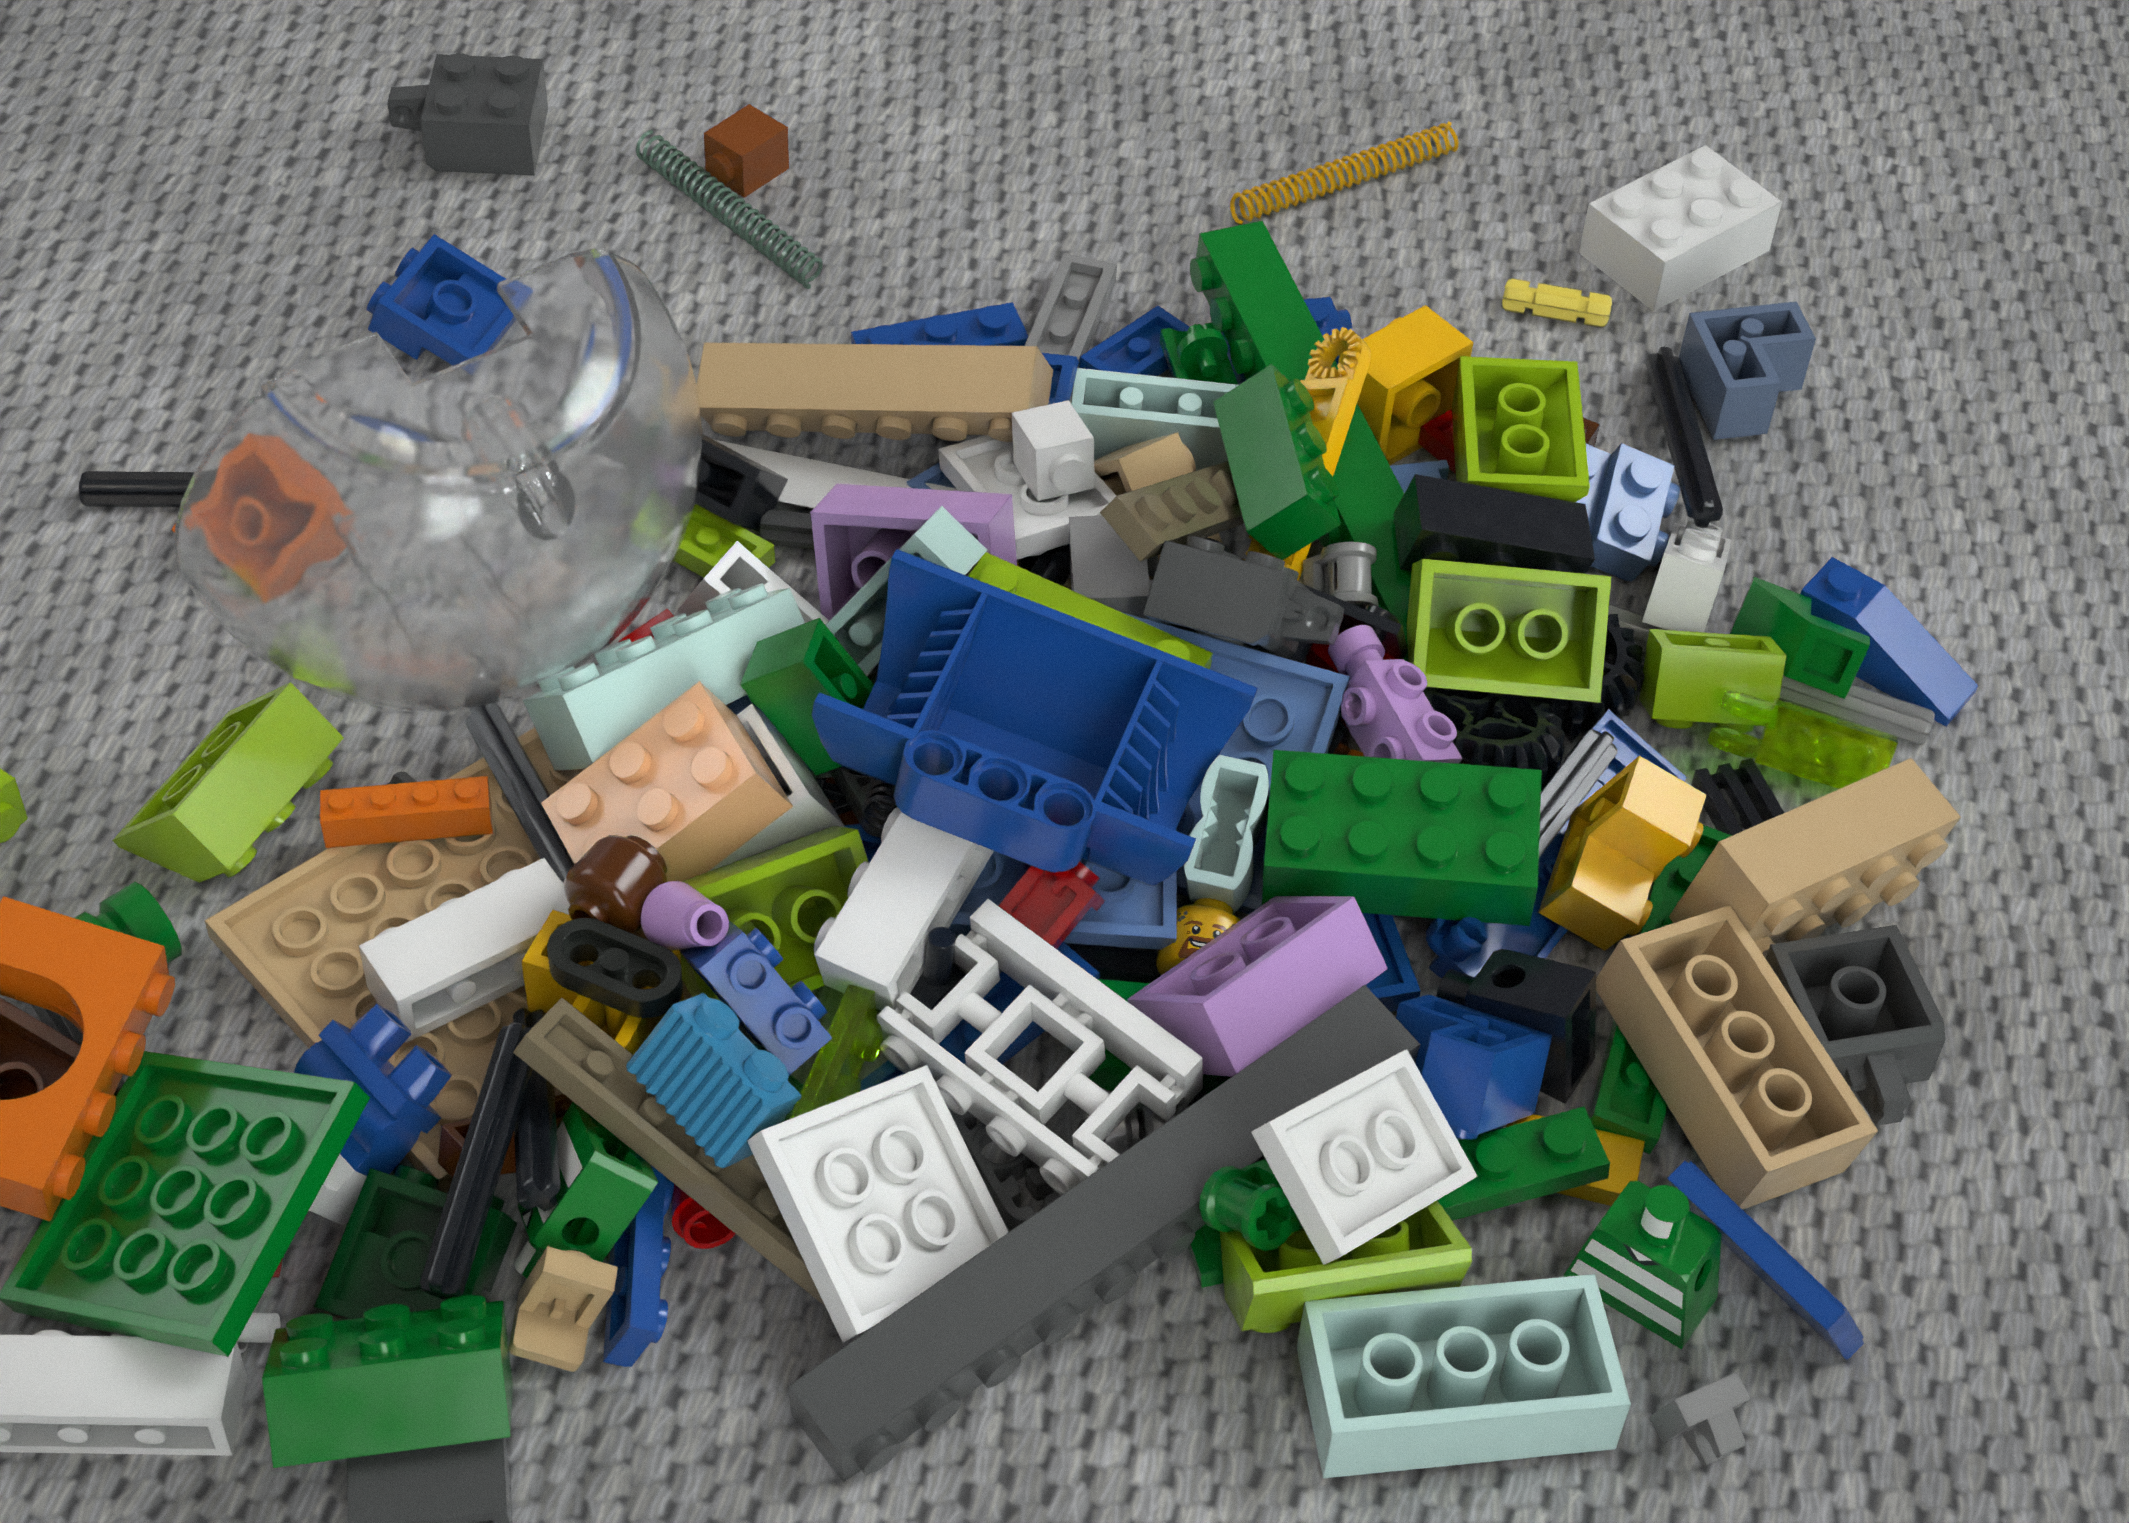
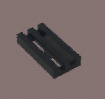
[1691,758,1784,836]

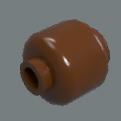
[564,835,668,934]

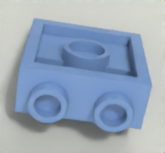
[1576,443,1680,582]

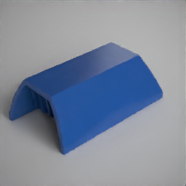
[812,549,1258,886]

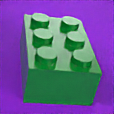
[262,1295,513,1468]

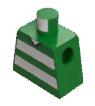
[513,1102,658,1278]
[1563,1181,1722,1350]

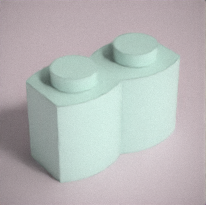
[1184,755,1269,913]

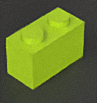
[1639,629,1786,733]

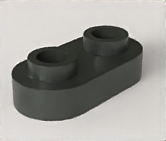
[547,918,683,1018]

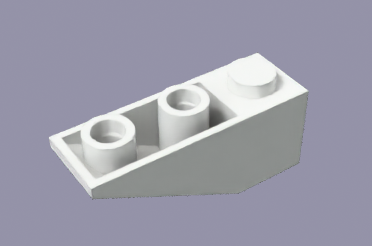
[1642,519,1732,632]

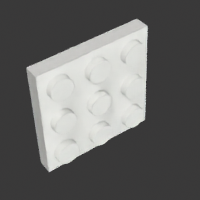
[747,1065,1009,1343]

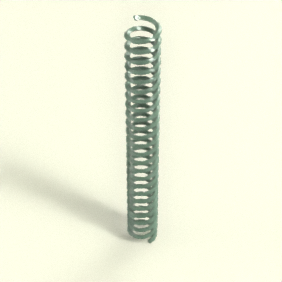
[636,130,823,289]

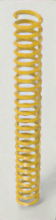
[1230,121,1459,225]

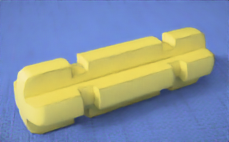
[1502,278,1612,328]

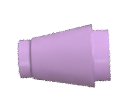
[641,881,729,951]

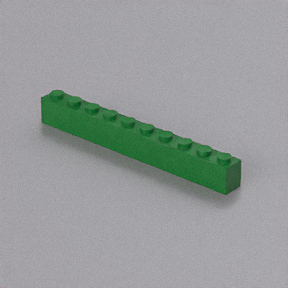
[1190,221,1412,662]

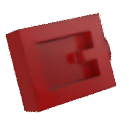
[998,861,1105,949]

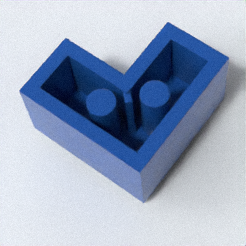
[1396,995,1552,1139]

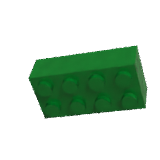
[1262,750,1542,926]

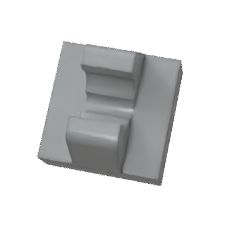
[1649,1372,1751,1467]

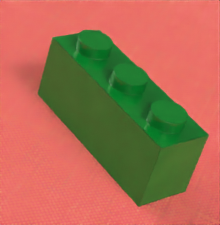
[1213,364,1341,560]

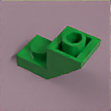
[1730,577,1870,699]

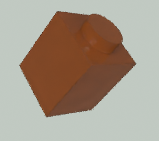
[704,104,789,198]

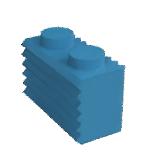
[626,993,802,1169]

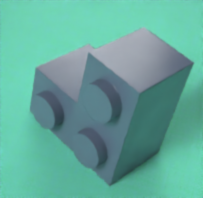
[1679,301,1816,440]

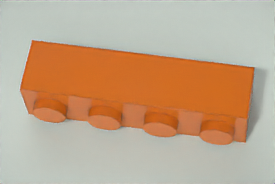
[320,776,493,848]

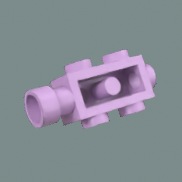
[1328,625,1463,764]

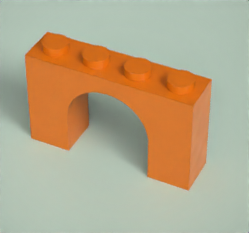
[0,896,175,1221]

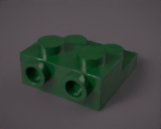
[314,1165,518,1320]

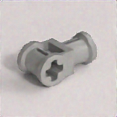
[1299,542,1378,609]

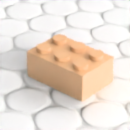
[541,681,793,882]

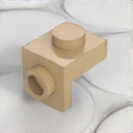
[508,1246,618,1372]

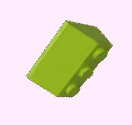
[1452,356,1590,502]
[1407,559,1612,703]
[112,682,344,883]
[680,826,869,1001]
[1220,1201,1472,1333]

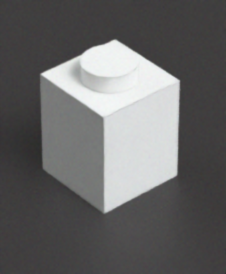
[1012,400,1095,501]

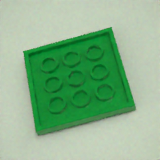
[0,1051,370,1357]

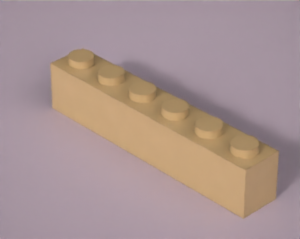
[693,342,1053,442]

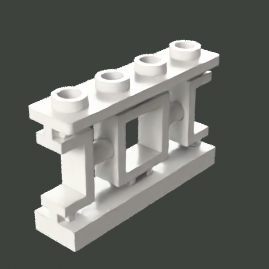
[877,899,1203,1195]

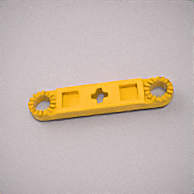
[1243,327,1371,581]

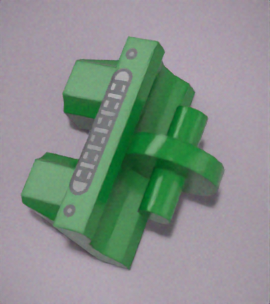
[1160,322,1238,385]

